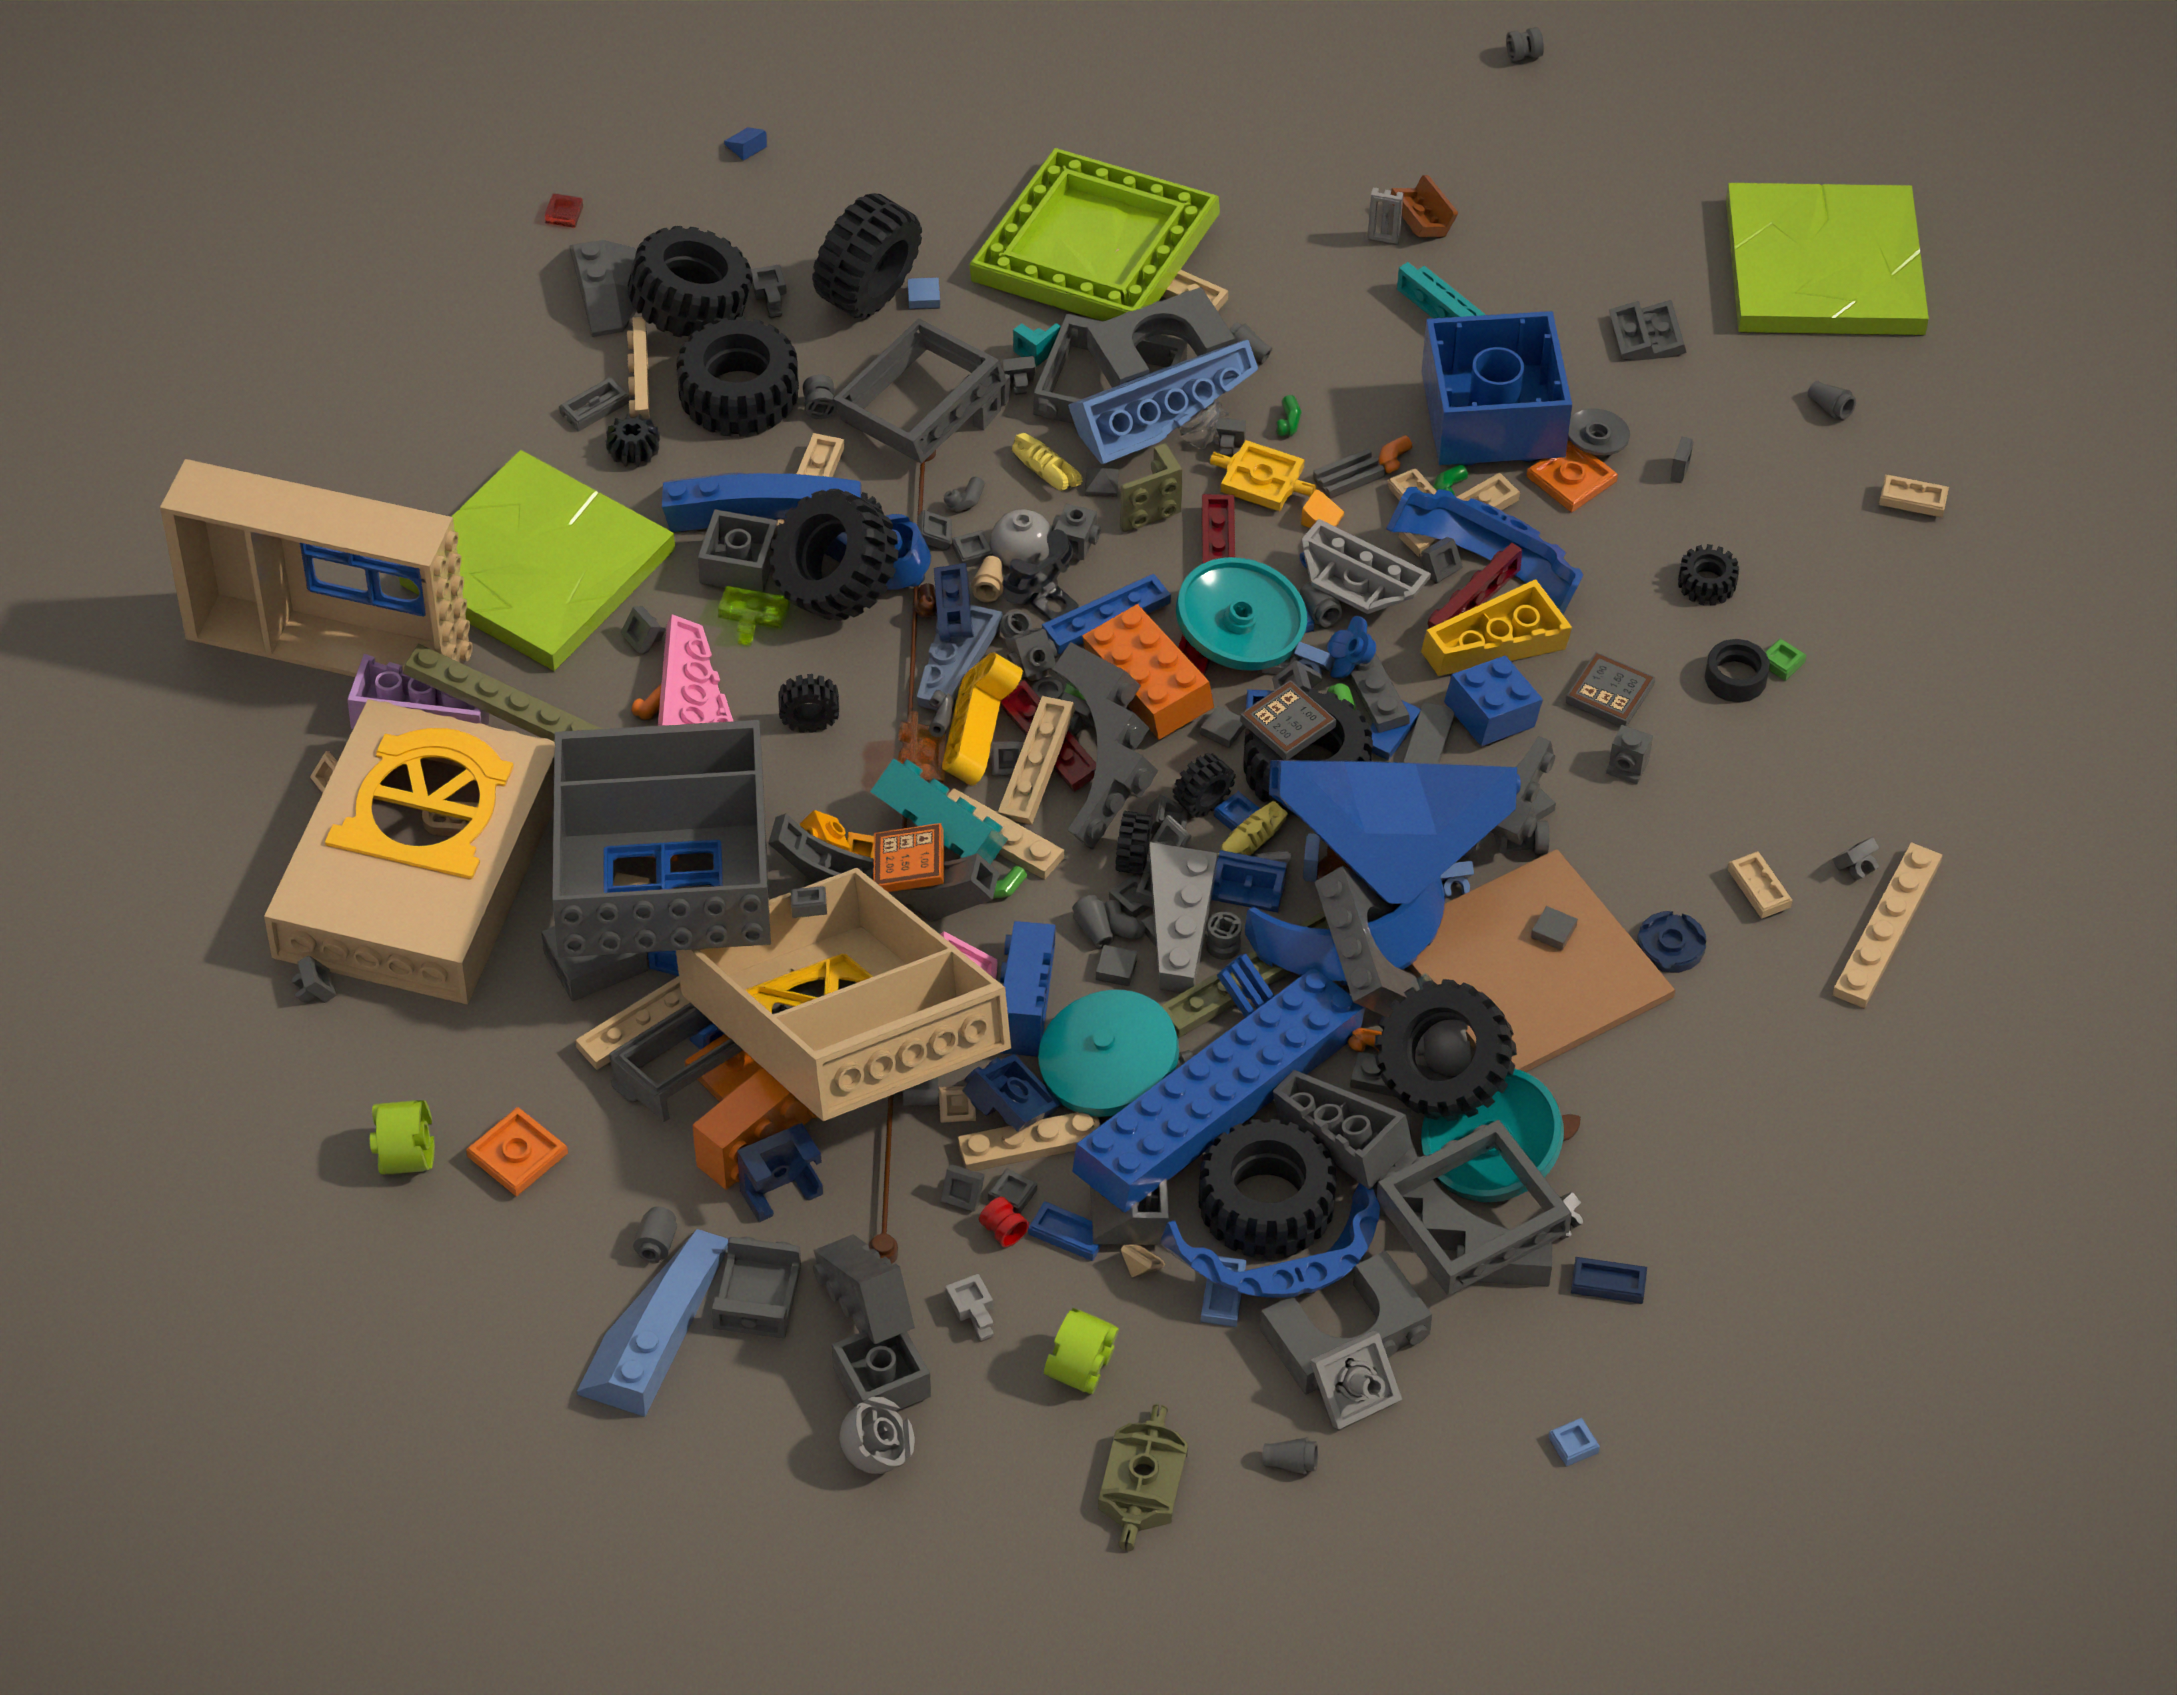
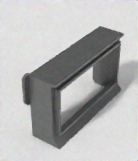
[609,1002,743,1122]

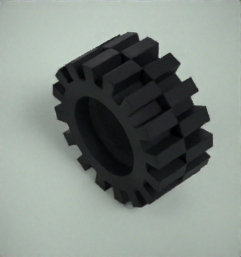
[1678,544,1739,606]
[778,674,839,733]
[1172,753,1236,817]
[1115,810,1152,875]

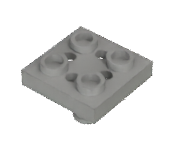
[1310,1331,1402,1430]

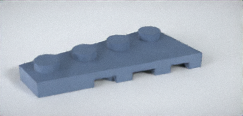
[917,605,1003,710]

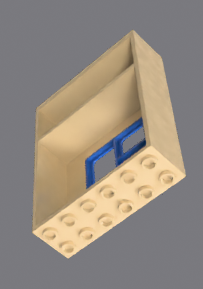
[160,459,473,677]

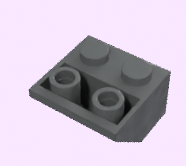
[1090,1179,1169,1245]

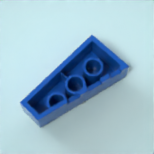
[1000,921,1056,1057]

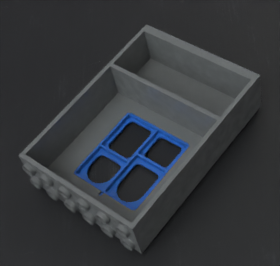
[552,720,771,958]

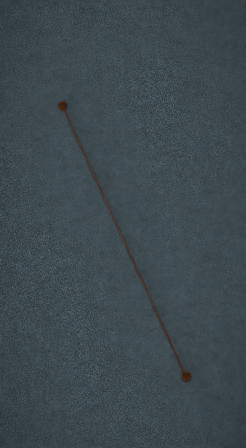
[869,450,936,1264]

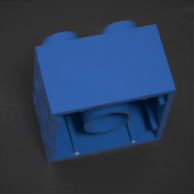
[1421,311,1572,466]

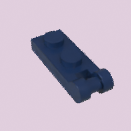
[934,563,974,642]

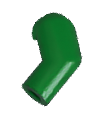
[1276,395,1302,437]
[1433,464,1468,495]

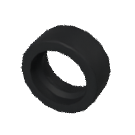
[1705,639,1770,702]

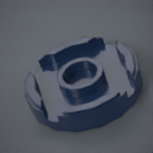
[1637,911,1706,973]

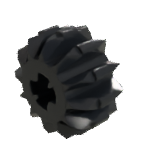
[606,414,660,468]

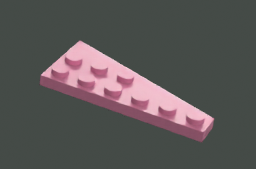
[658,614,733,726]

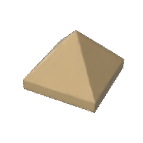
[310,751,337,793]
[939,1086,976,1123]
[1121,1244,1165,1278]

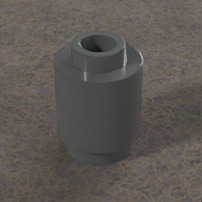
[633,1207,677,1262]

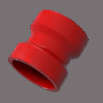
[979,1197,1029,1247]

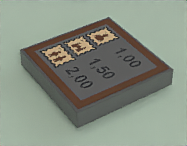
[1566,652,1655,727]
[1240,680,1336,760]

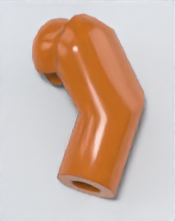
[1378,435,1413,474]
[631,684,661,720]
[1347,1027,1382,1052]

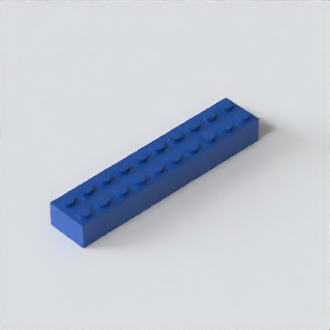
[1072,967,1365,1213]

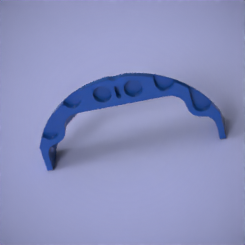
[1386,487,1583,615]
[1245,876,1445,985]
[1160,1182,1380,1298]

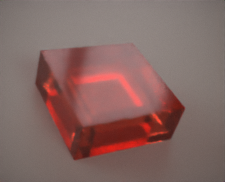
[545,193,583,228]

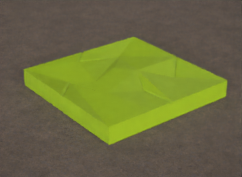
[969,148,1220,321]
[1726,183,1929,335]
[399,450,675,671]

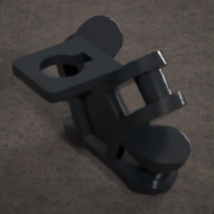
[1002,529,1079,620]

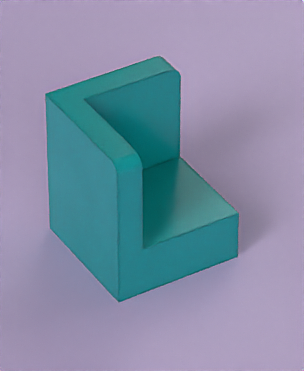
[1013,323,1061,367]

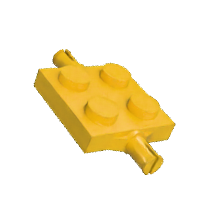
[1210,440,1316,511]

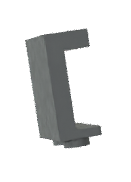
[712,1237,801,1339]

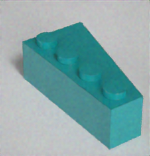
[870,758,1008,864]

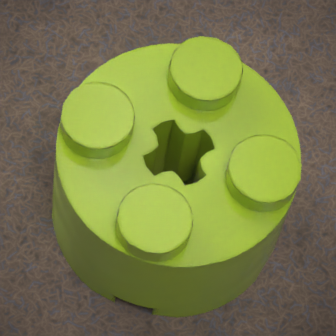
[370,1100,435,1175]
[1044,1308,1119,1394]

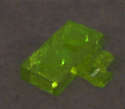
[718,586,790,646]

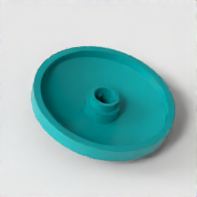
[1176,557,1307,670]
[1038,990,1179,1117]
[1421,1069,1564,1202]

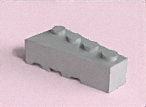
[1149,842,1218,993]

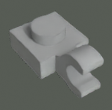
[945,1274,994,1341]

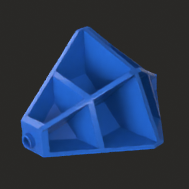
[1269,760,1521,904]

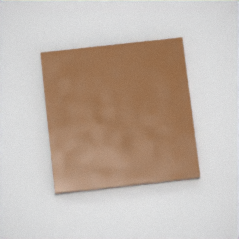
[1408,849,1675,1072]

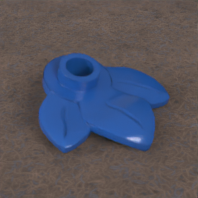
[1327,616,1376,679]

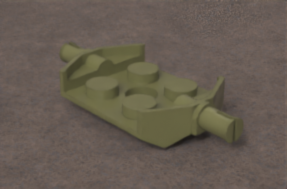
[1098,1404,1188,1551]

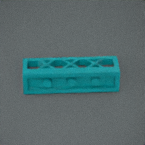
[1397,262,1486,318]

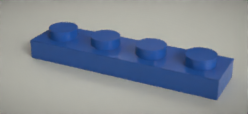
[1042,574,1171,654]

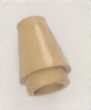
[971,556,1003,602]

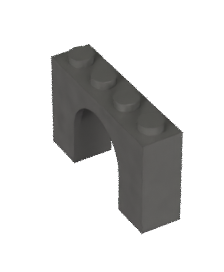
[1087,287,1235,388]
[1315,866,1420,1018]
[1260,1250,1432,1395]

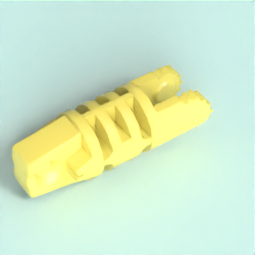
[1012,433,1083,491]
[1217,801,1288,860]

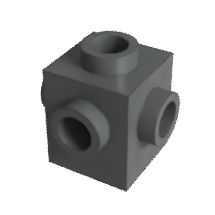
[1052,503,1101,560]
[1005,628,1057,681]

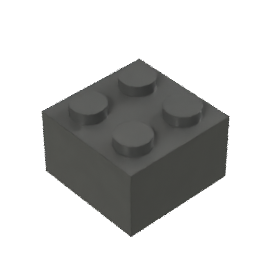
[698,509,778,594]
[832,1332,931,1411]

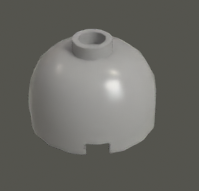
[990,509,1052,569]
[1416,1020,1471,1076]
[839,1397,915,1474]

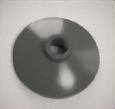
[1568,408,1630,455]

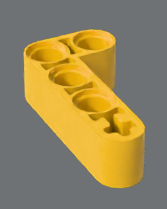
[942,652,1023,786]

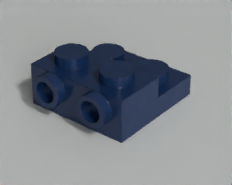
[962,1054,1062,1132]

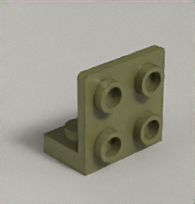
[1120,443,1182,532]

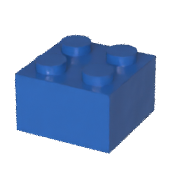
[1444,655,1543,746]

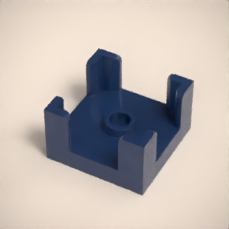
[737,1123,823,1222]

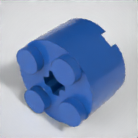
[886,514,931,590]

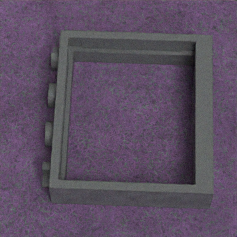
[1033,314,1187,424]
[833,319,1007,463]
[1377,1120,1572,1296]

